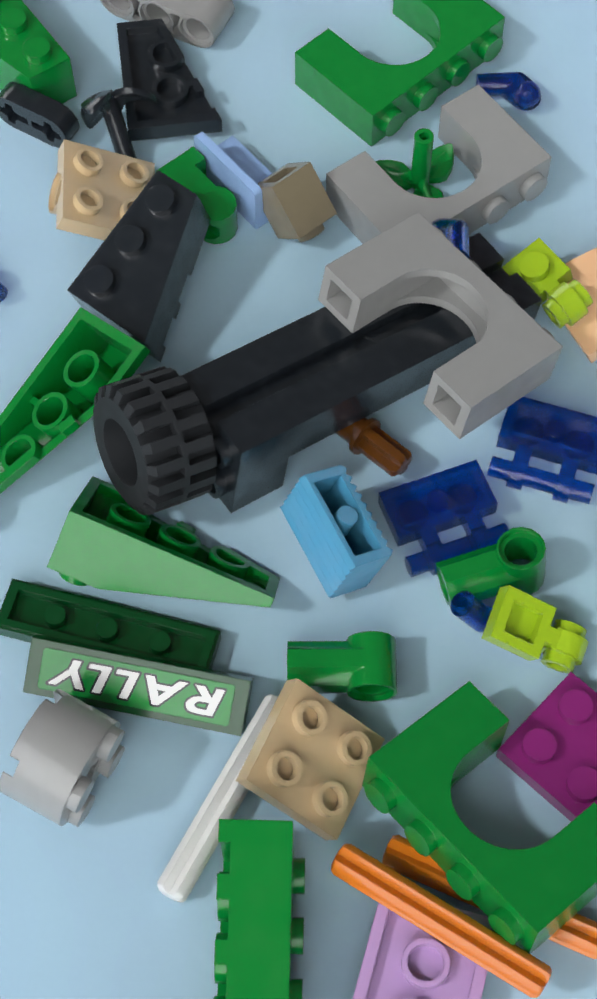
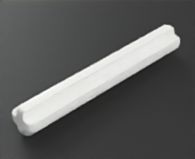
[157,694,278,903]

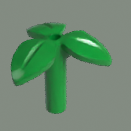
[376,128,454,198]

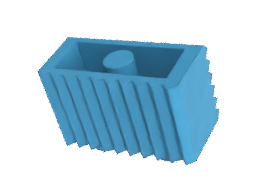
[280,465,393,598]

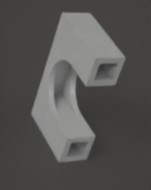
[326,84,551,245]
[318,212,563,439]

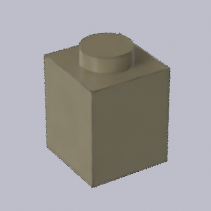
[258,162,337,242]

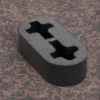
[0,82,80,148]

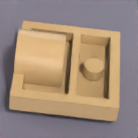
[48,139,155,240]
[236,678,385,840]

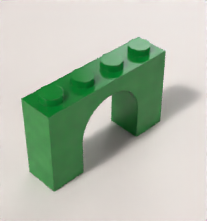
[295,0,505,147]
[362,681,597,954]

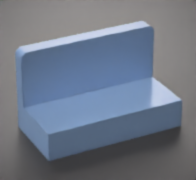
[194,131,273,230]

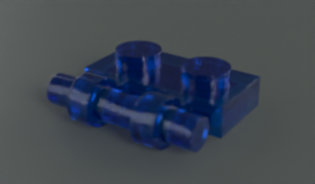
[487,397,597,504]
[378,459,509,577]

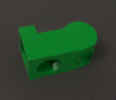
[156,146,238,244]

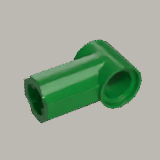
[435,527,546,610]
[287,631,397,702]

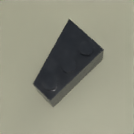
[67,170,211,362]

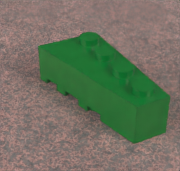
[0,0,77,104]
[213,819,305,999]

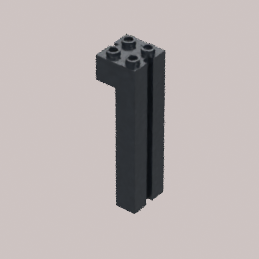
[182,232,542,513]

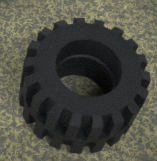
[93,366,217,516]

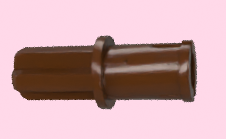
[336,417,412,476]

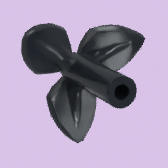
[80,87,157,158]

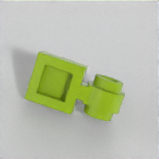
[502,238,593,328]
[481,585,589,674]

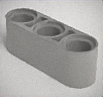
[100,0,235,48]

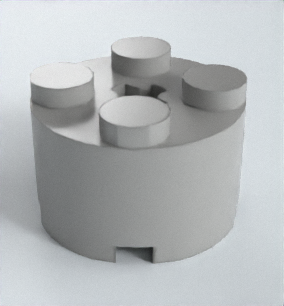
[0,689,125,827]

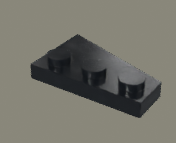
[117,18,223,141]

